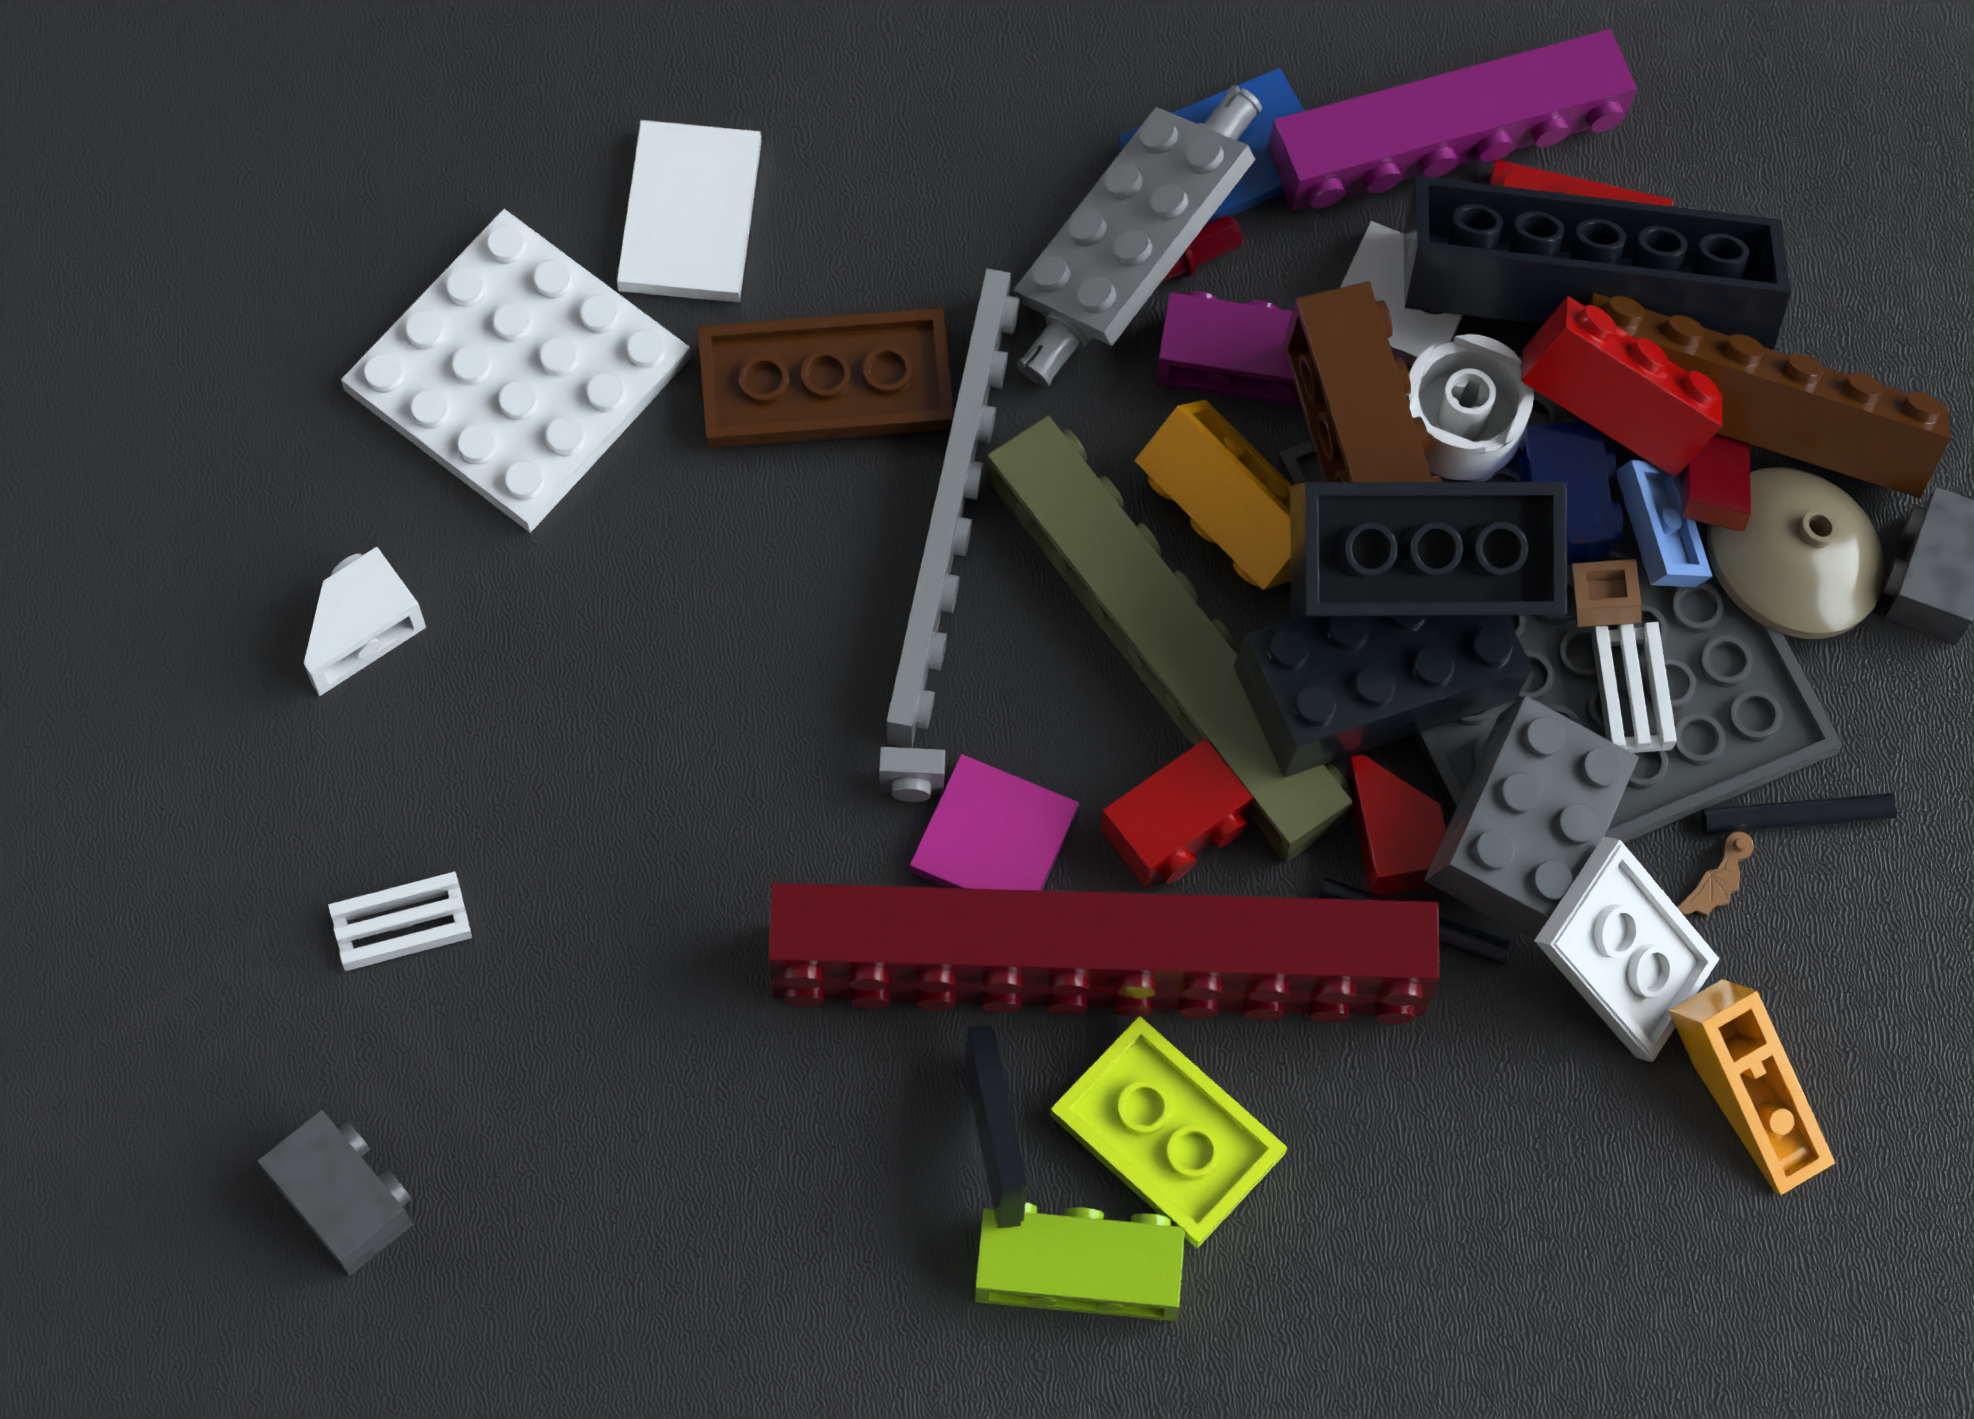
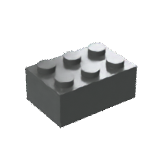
[1424,695,1639,940]

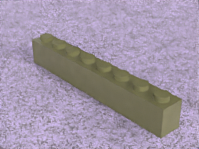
[987,415,1352,864]

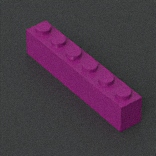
[1267,29,1637,211]

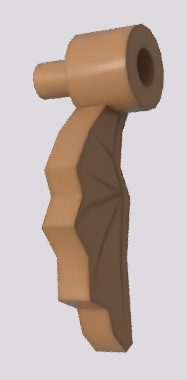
[1677,832,1754,917]

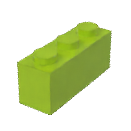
[975,1203,1185,1321]

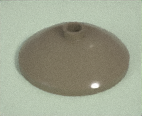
[1706,467,1886,639]

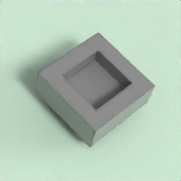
[879,747,945,802]

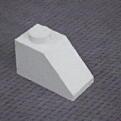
[304,547,426,696]

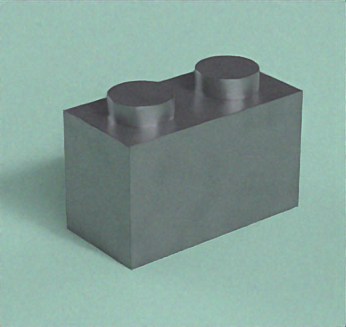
[1882,487,1974,644]
[258,1110,413,1276]

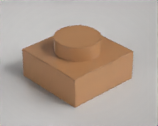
[1572,559,1642,627]

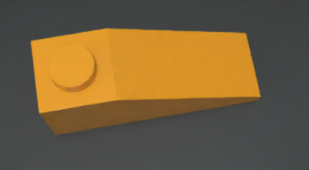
[1668,979,1835,1195]

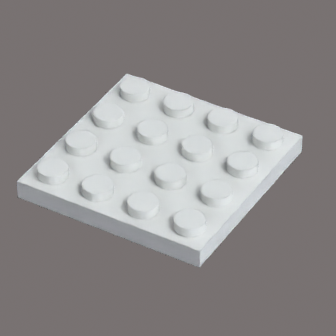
[341,209,691,533]

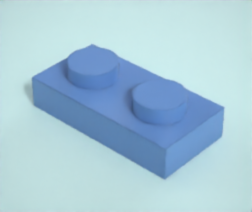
[1615,460,1713,587]

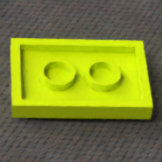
[1050,1016,1288,1249]

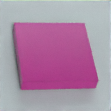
[910,754,1079,891]

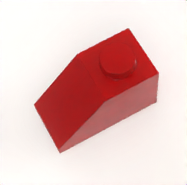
[1345,755,1449,896]

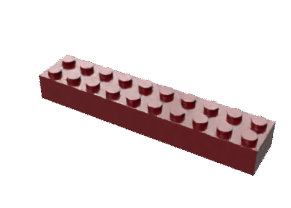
[768,883,1440,1024]

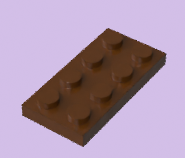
[698,308,954,449]

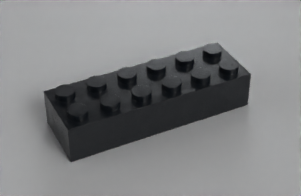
[1404,176,1791,350]

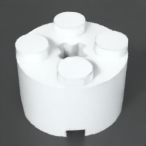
[1406,334,1534,482]

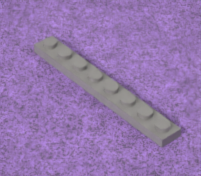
[886,268,1020,748]

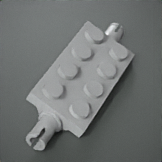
[1013,85,1262,388]

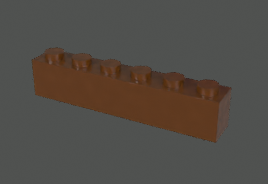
[1589,293,1951,498]

